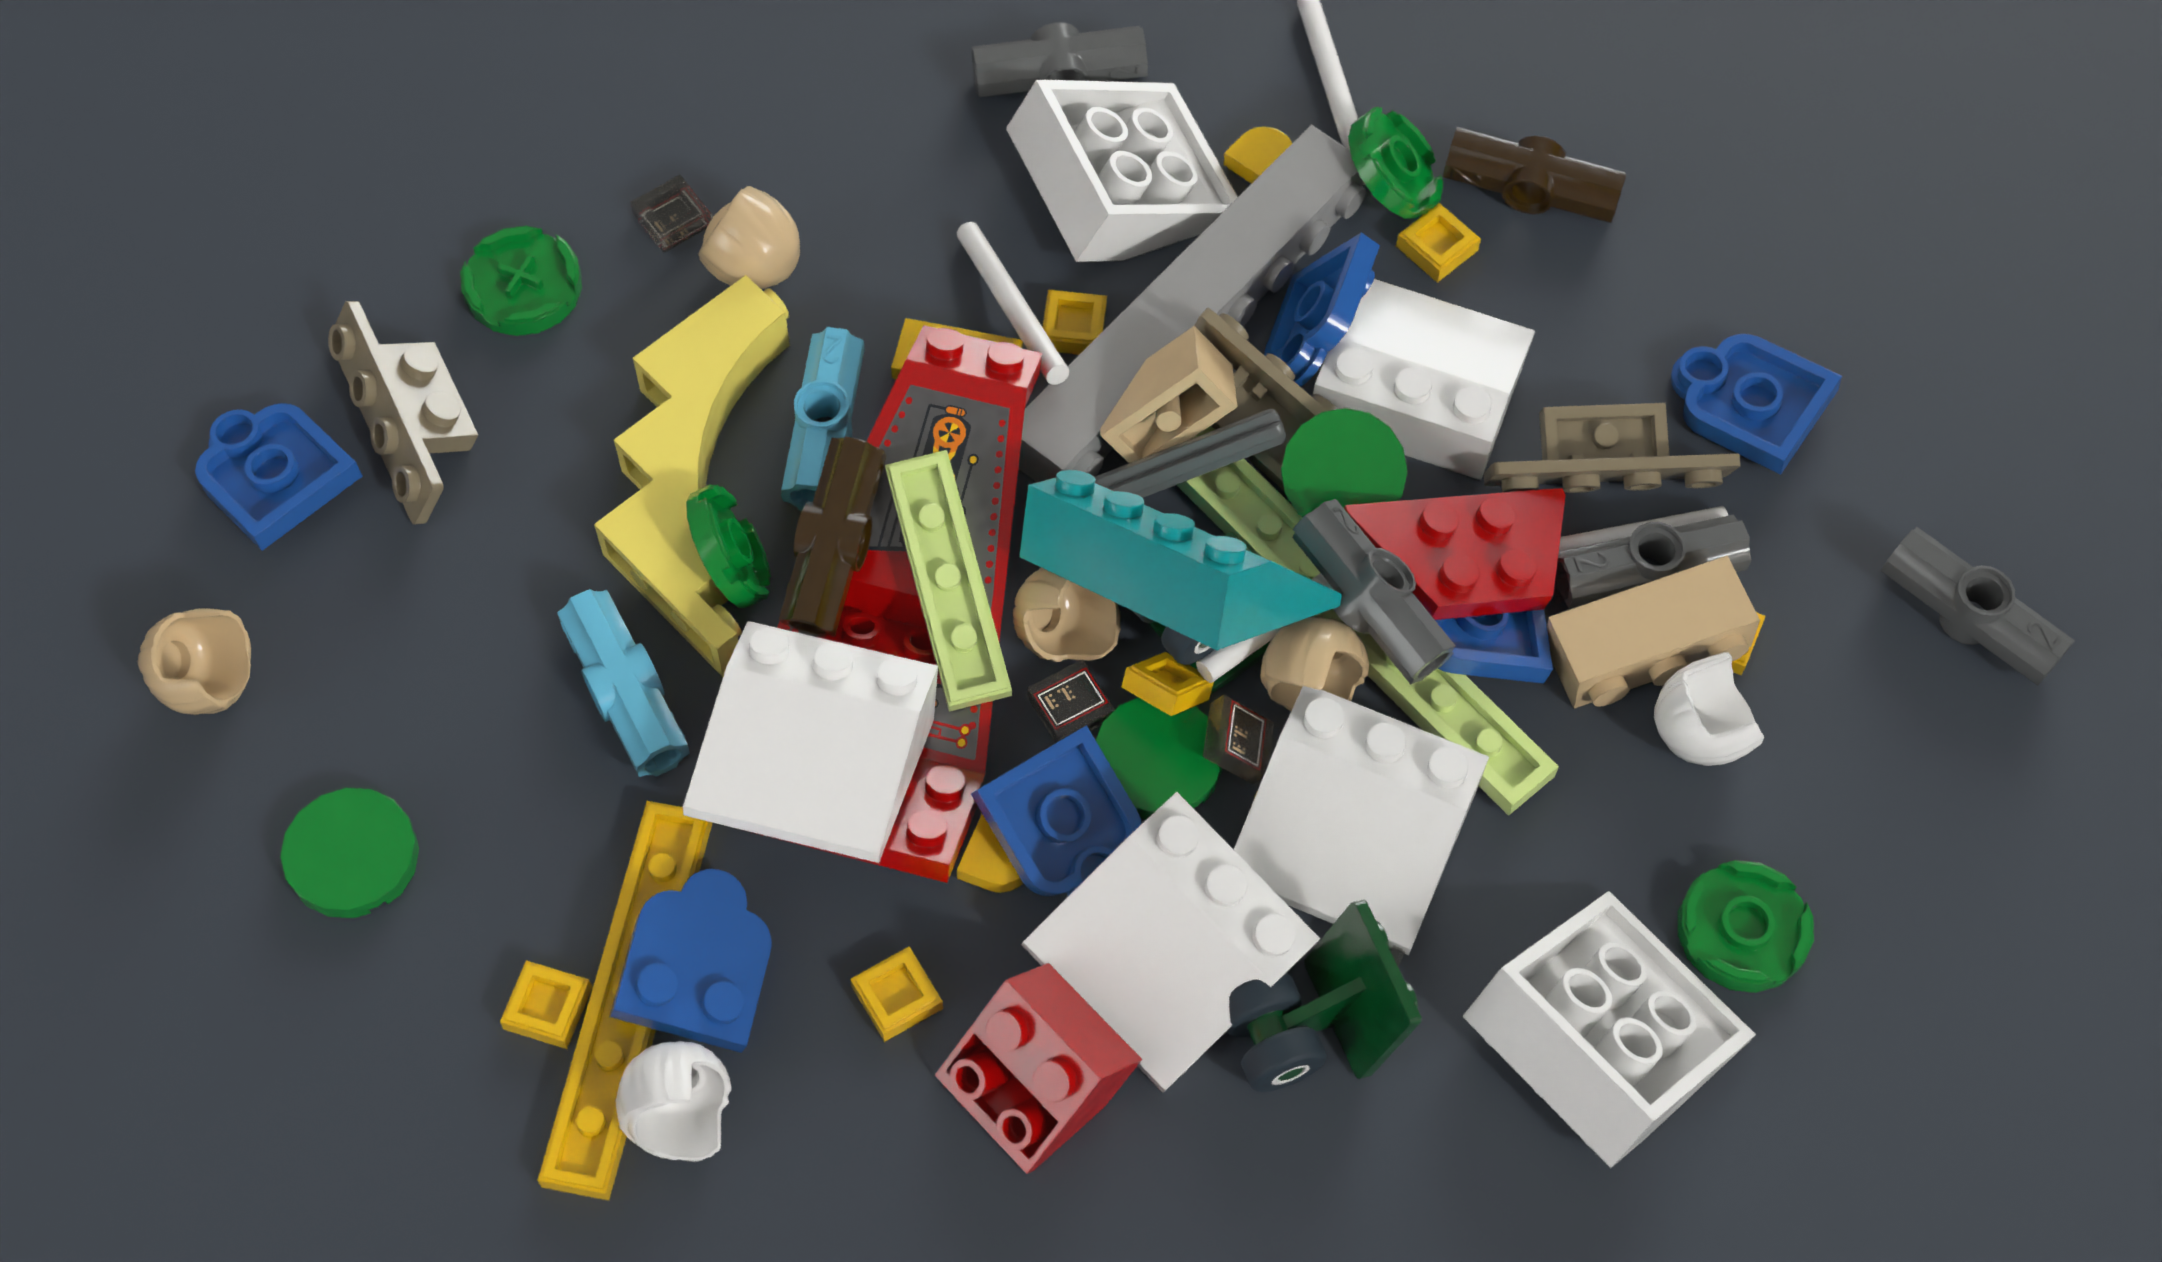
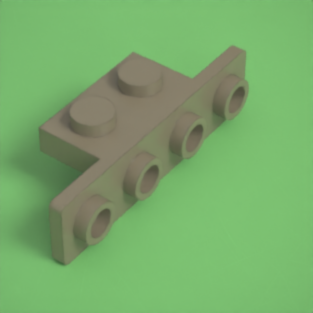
[328,301,478,524]
[1194,308,1337,491]
[1484,403,1740,493]

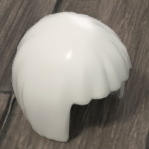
[1654,652,1764,766]
[616,1041,731,1161]

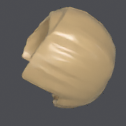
[698,186,800,289]
[1013,567,1121,662]
[137,609,251,715]
[1260,616,1369,711]

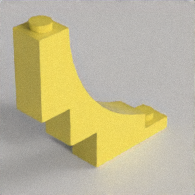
[594,275,790,677]

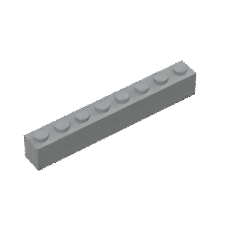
[1018,125,1366,482]

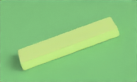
[885,450,1012,712]

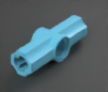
[781,327,865,511]
[557,589,690,777]

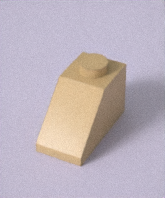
[1100,326,1237,463]

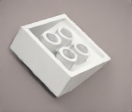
[1006,80,1238,262]
[1313,279,1535,480]
[683,621,938,863]
[1234,686,1489,955]
[1022,792,1320,1093]
[1462,891,1756,1168]

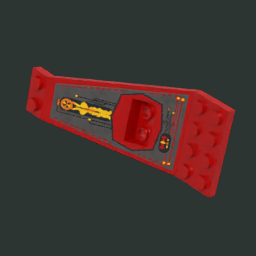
[740,325,1043,883]

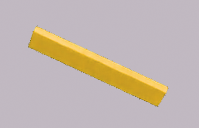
[538,801,713,1201]

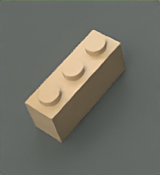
[1547,555,1760,709]

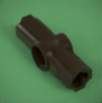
[1442,127,1626,223]
[779,436,887,637]

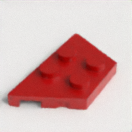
[1344,488,1566,620]

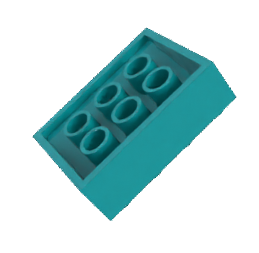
[1019,470,1342,650]

